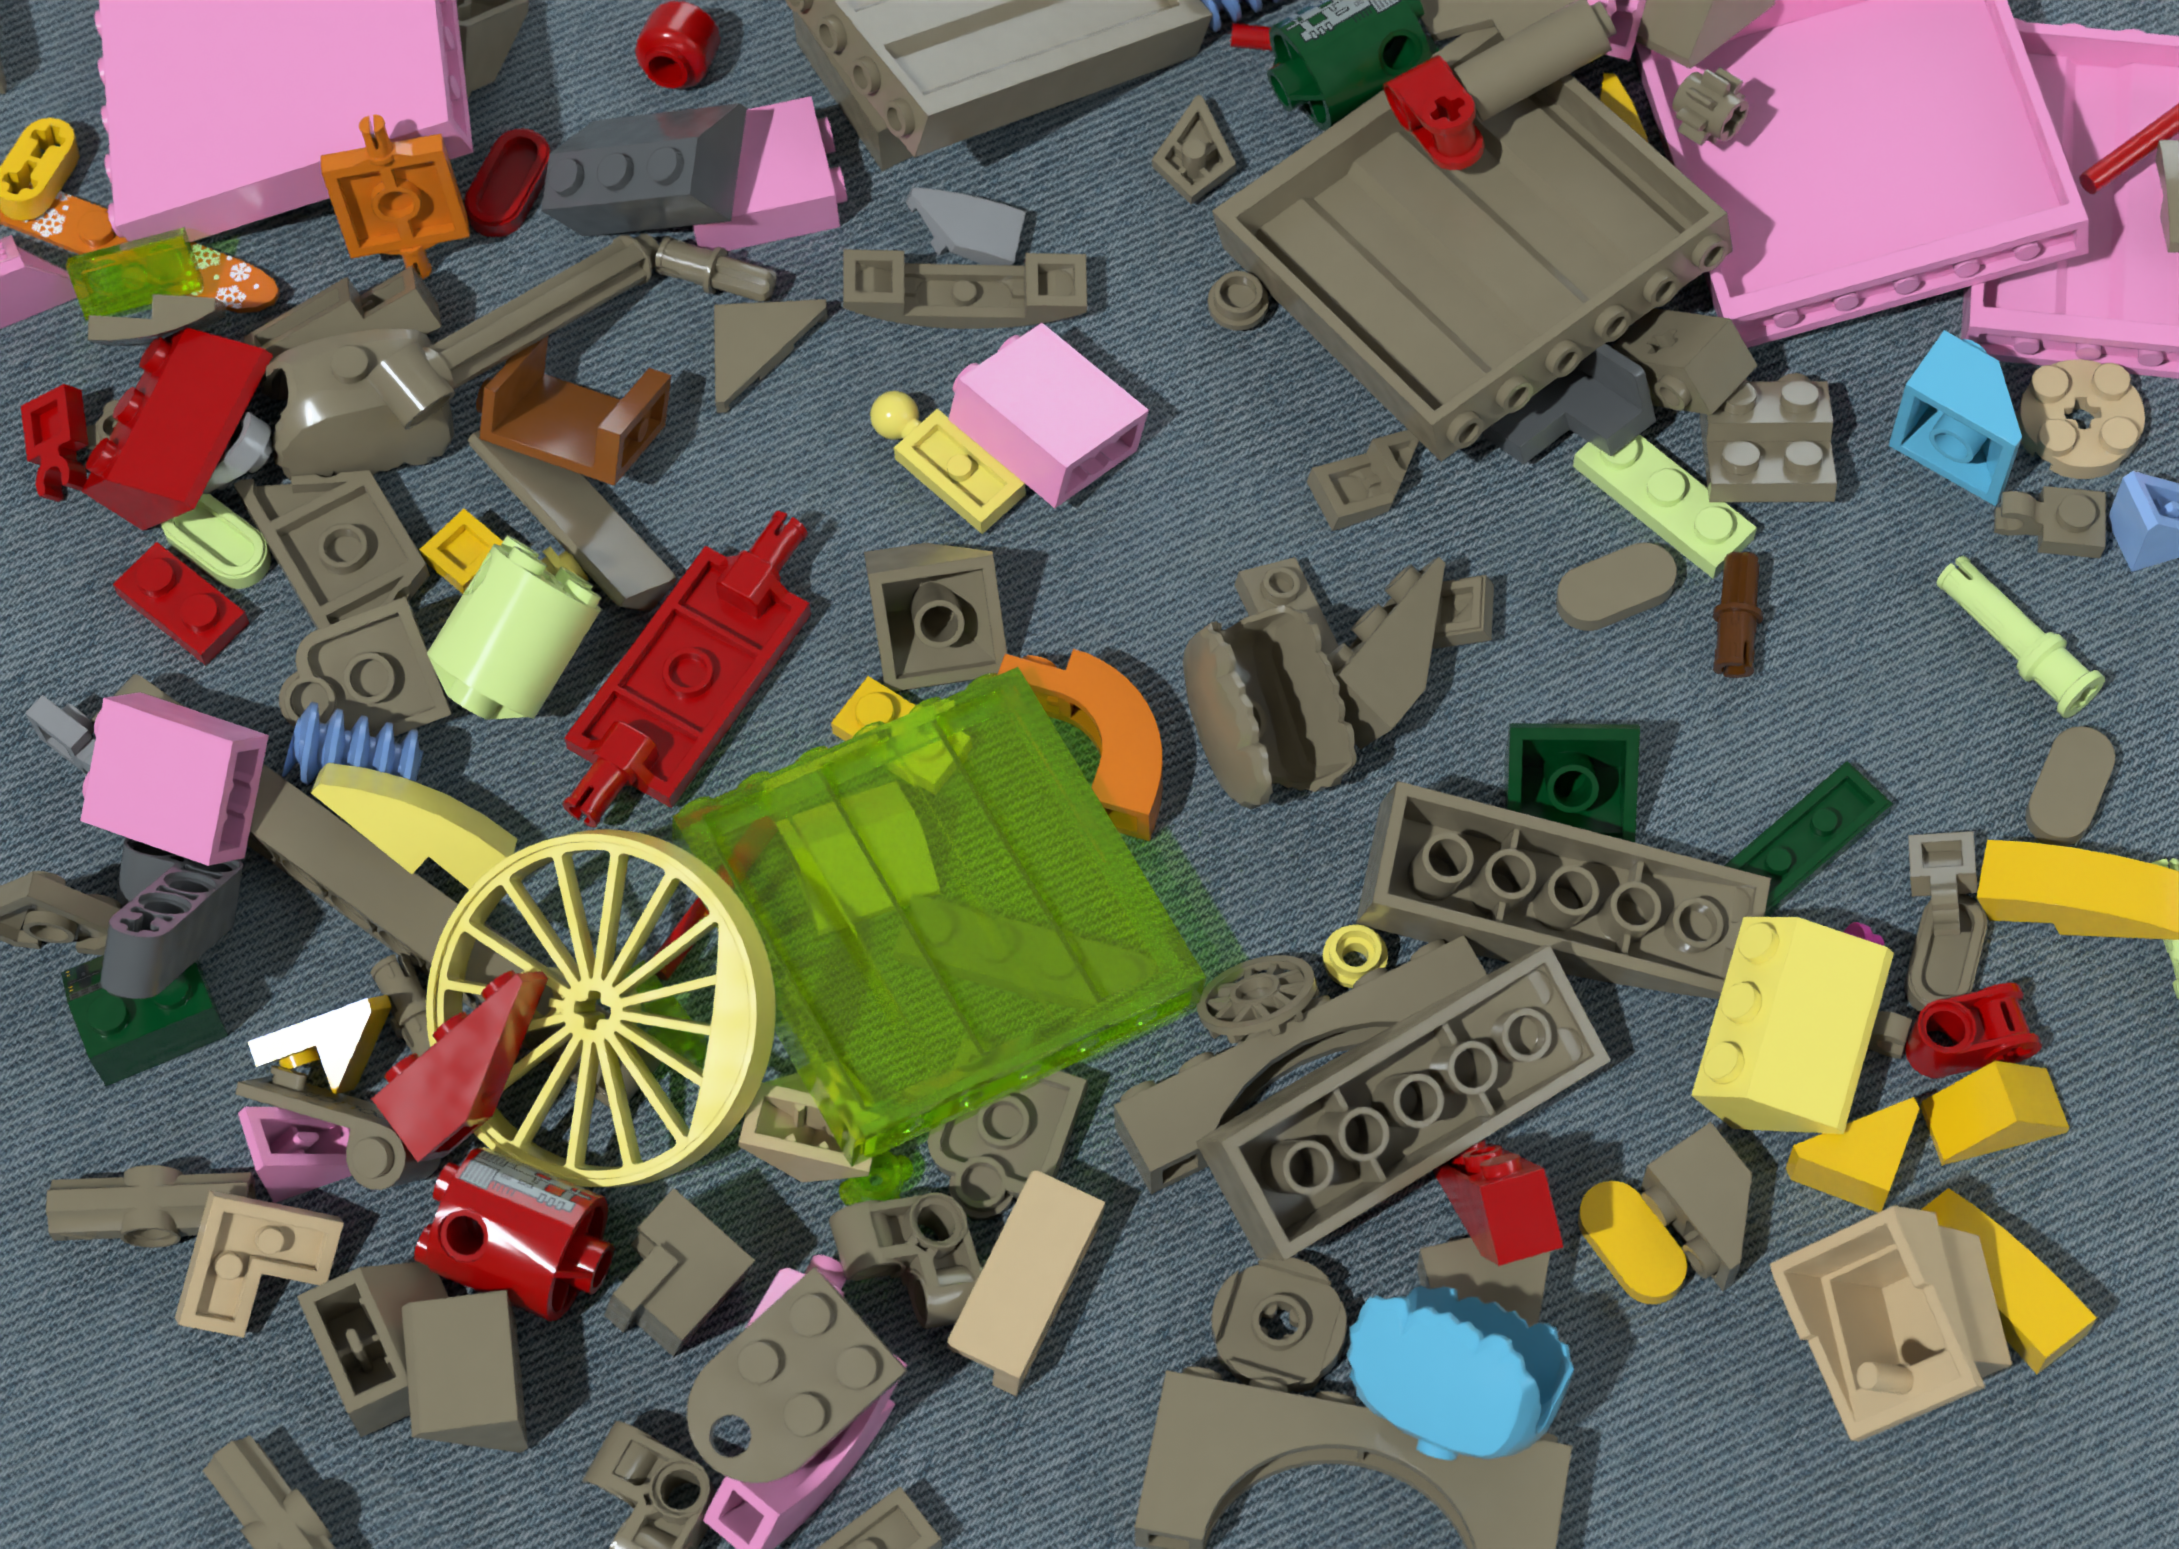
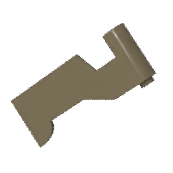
[1420,0,1617,122]

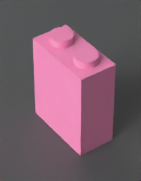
[692,96,848,251]
[948,323,1149,508]
[80,692,269,866]

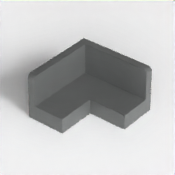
[1483,344,1656,464]

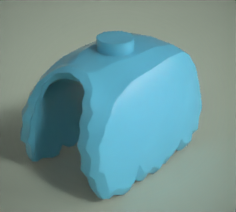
[1347,1286,1574,1460]

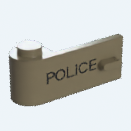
[235,1066,441,1190]

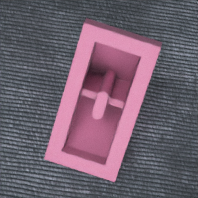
[238,1107,352,1203]

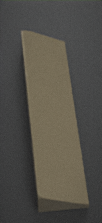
[468,431,677,612]

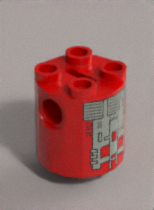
[414,1148,614,1322]

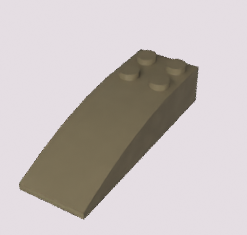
[1356,781,1771,999]
[1195,945,1611,1261]

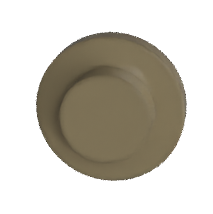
[1208,271,1268,331]

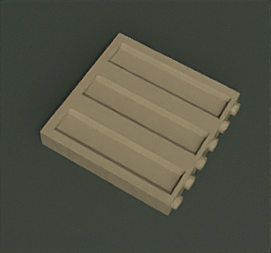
[785,0,1213,158]
[1212,26,1733,462]

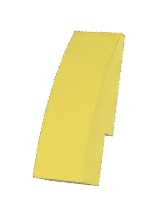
[311,763,517,890]

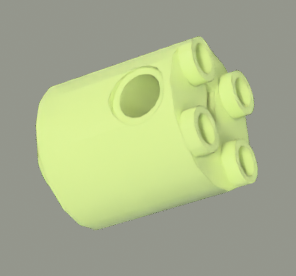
[427,535,601,720]

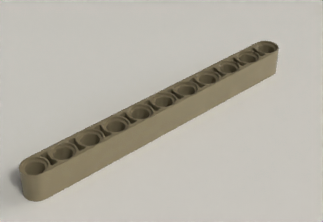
[90,674,662,1108]

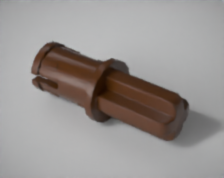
[1712,552,1763,678]

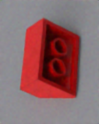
[81,327,273,531]

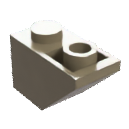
[1641,1122,1752,1291]

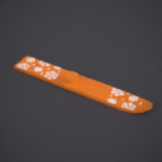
[0,182,280,313]

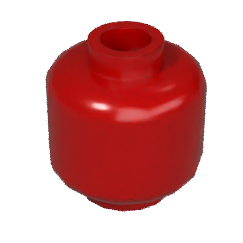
[635,1,721,89]

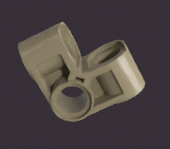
[829,1192,983,1329]
[582,1421,717,1549]

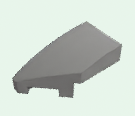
[906,188,1026,265]

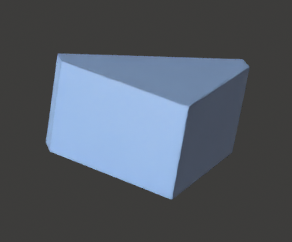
[2107,471,2179,572]

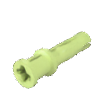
[1936,556,2105,718]

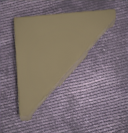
[714,299,828,413]

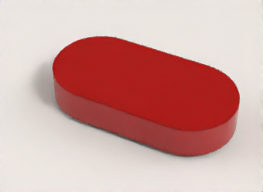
[464,129,551,238]

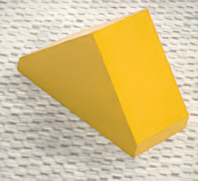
[1920,1061,2069,1165]
[1785,1097,1919,1213]

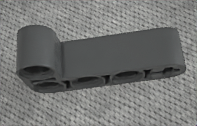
[100,838,243,999]

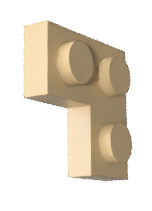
[175,1190,344,1338]

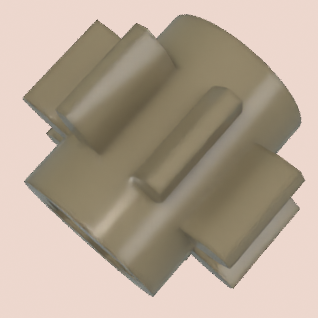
[1672,67,1749,146]

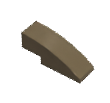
[244,266,442,362]

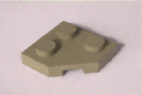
[0,871,121,955]

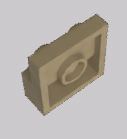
[1699,373,1837,502]

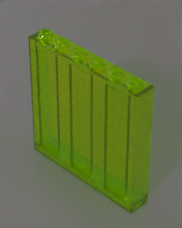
[672,667,1207,1167]

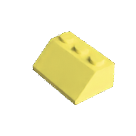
[1691,917,1894,1134]

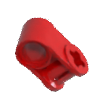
[1383,55,1484,170]
[1905,982,2042,1078]

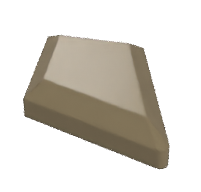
[1152,95,1236,204]

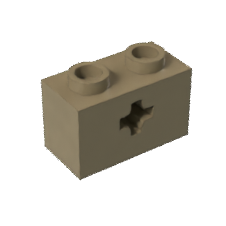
[1611,308,1758,415]

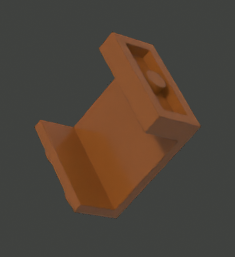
[476,335,672,486]

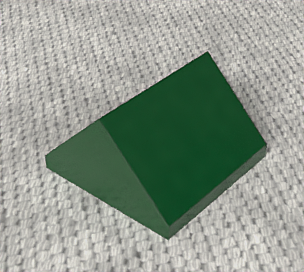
[1504,723,1640,843]

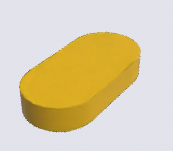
[1578,1181,1687,1304]

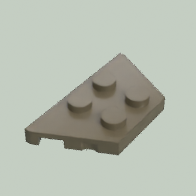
[234,470,429,630]

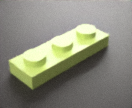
[1573,434,1757,579]

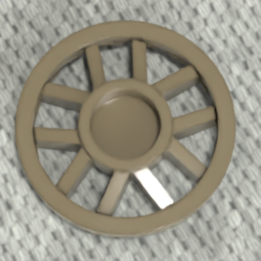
[1196,955,1319,1044]

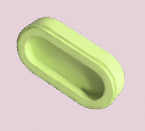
[161,493,271,589]

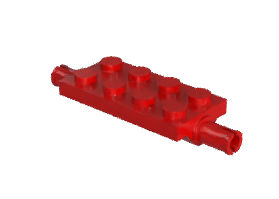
[562,511,811,828]

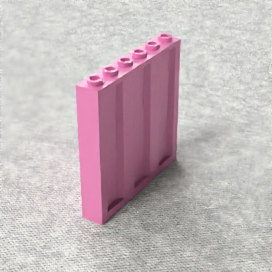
[1961,18,2179,379]

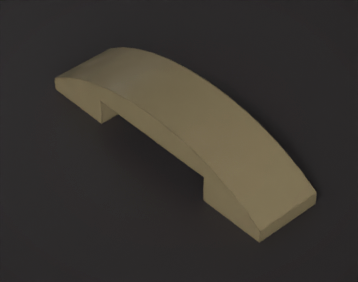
[843,249,1087,329]

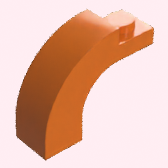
[997,648,1163,841]

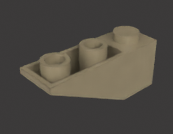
[1327,556,1445,750]

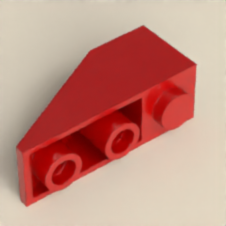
[371,970,548,1162]
[1432,1138,1564,1266]

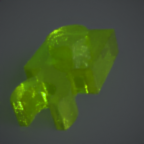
[625,960,708,1069]

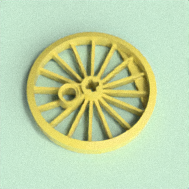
[426,829,776,1187]

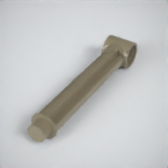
[367,234,659,430]

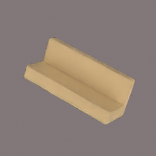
[947,1170,1106,1396]

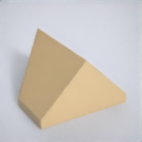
[738,1062,884,1183]

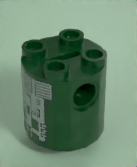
[1267,0,1439,131]

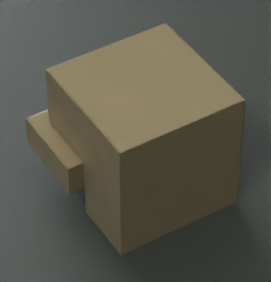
[604,1188,755,1357]

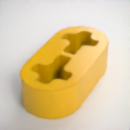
[0,118,79,221]

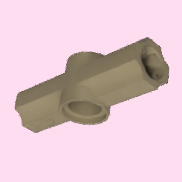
[46,1165,257,1248]
[202,1435,335,1549]

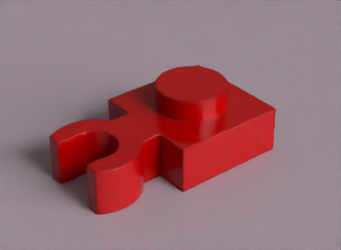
[20,384,89,502]

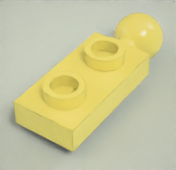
[870,391,1026,534]

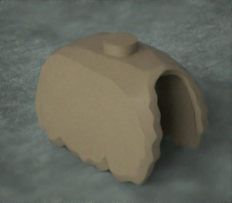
[261,329,455,480]
[1183,605,1356,809]

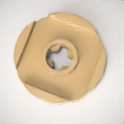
[2017,359,2145,479]

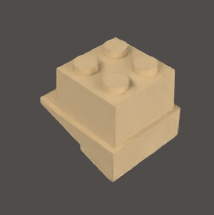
[1770,1206,2012,1442]

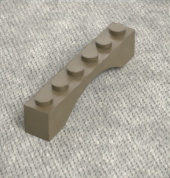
[1114,935,1487,1194]

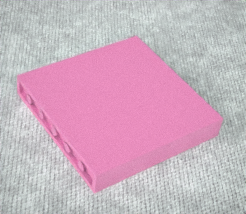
[95,0,473,257]
[1634,0,2089,348]

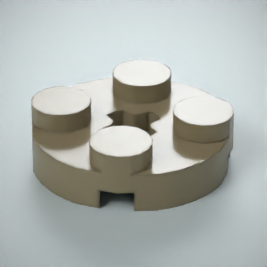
[1211,1257,1347,1393]

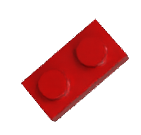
[113,542,249,666]

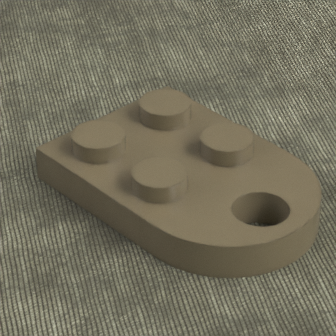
[687,1267,908,1483]

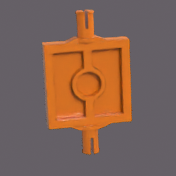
[320,114,470,279]

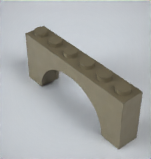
[1135,1367,1572,1549]

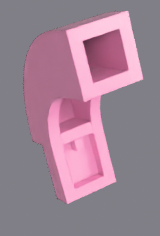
[703,1354,907,1549]

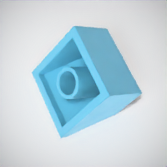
[1888,330,2022,507]

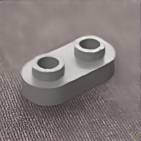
[203,411,273,494]

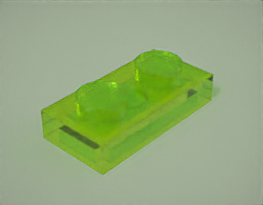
[66,227,204,321]

